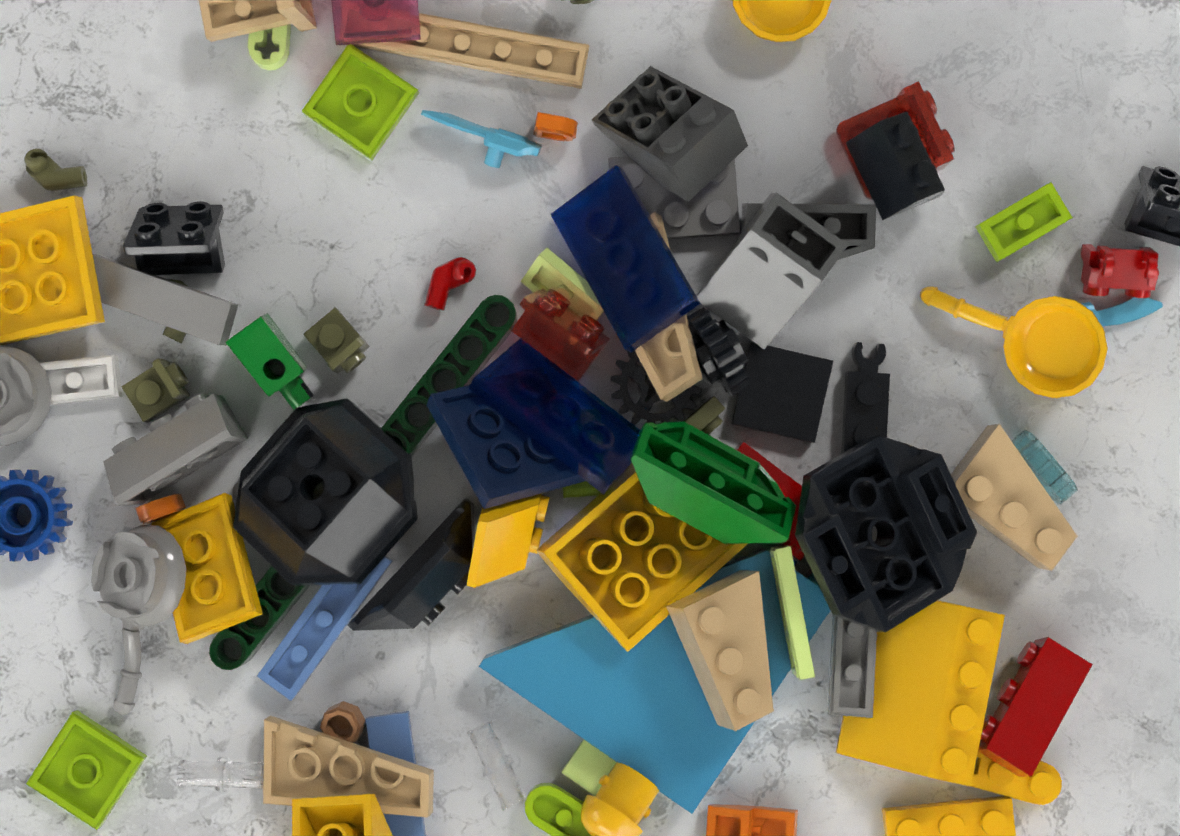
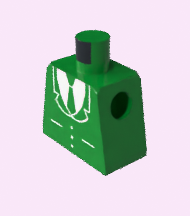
[226,313,314,410]

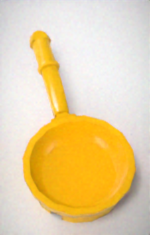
[732,0,831,42]
[920,286,1108,398]

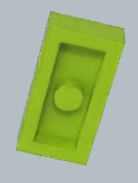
[975,182,1073,263]

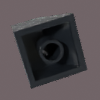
[846,112,945,220]

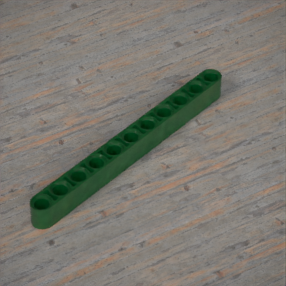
[209,295,518,670]

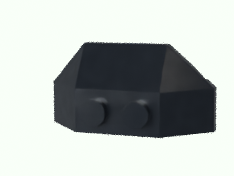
[347,498,475,631]

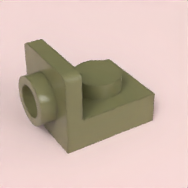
[303,307,370,373]
[121,358,190,423]
[684,396,726,435]

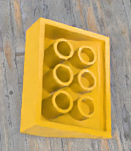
[536,465,748,652]
[835,600,1005,787]

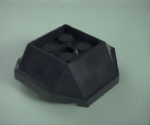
[233,398,418,586]
[795,436,977,632]

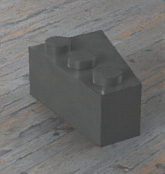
[741,203,876,260]

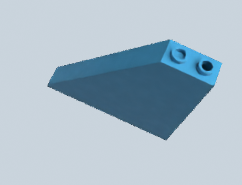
[479,549,831,814]

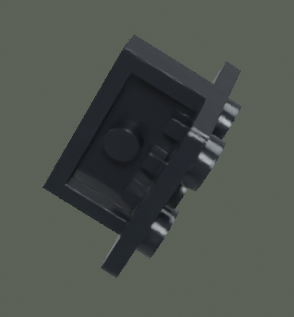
[1124,166,1180,246]
[123,201,225,275]

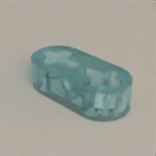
[1012,430,1078,505]

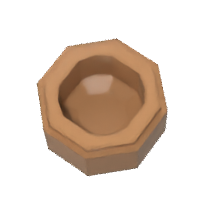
[320,701,366,743]

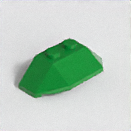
[631,422,796,544]

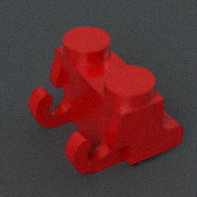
[1081,244,1159,298]

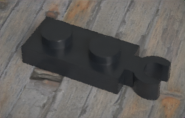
[841,342,890,454]

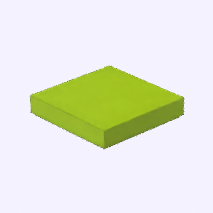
[302,43,419,161]
[26,710,147,830]

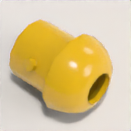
[581,762,659,836]

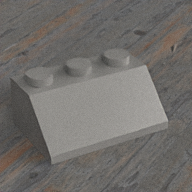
[103,392,249,506]

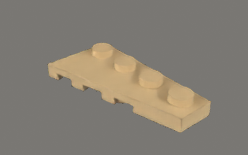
[587,212,703,402]
[263,715,434,817]

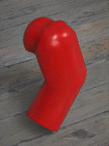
[424,257,476,311]

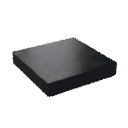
[731,342,833,443]

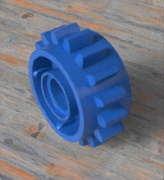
[0,469,73,562]

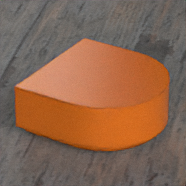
[533,112,578,141]
[135,494,186,524]

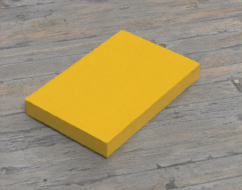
[151,493,263,644]

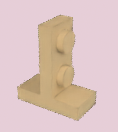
[199,0,317,42]

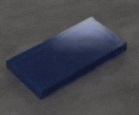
[550,165,701,352]
[469,337,640,495]

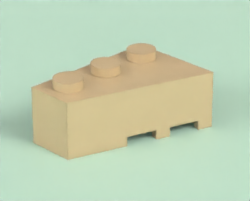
[951,424,1078,571]
[666,570,774,731]

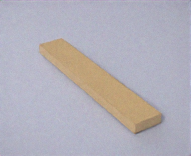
[335,0,589,89]

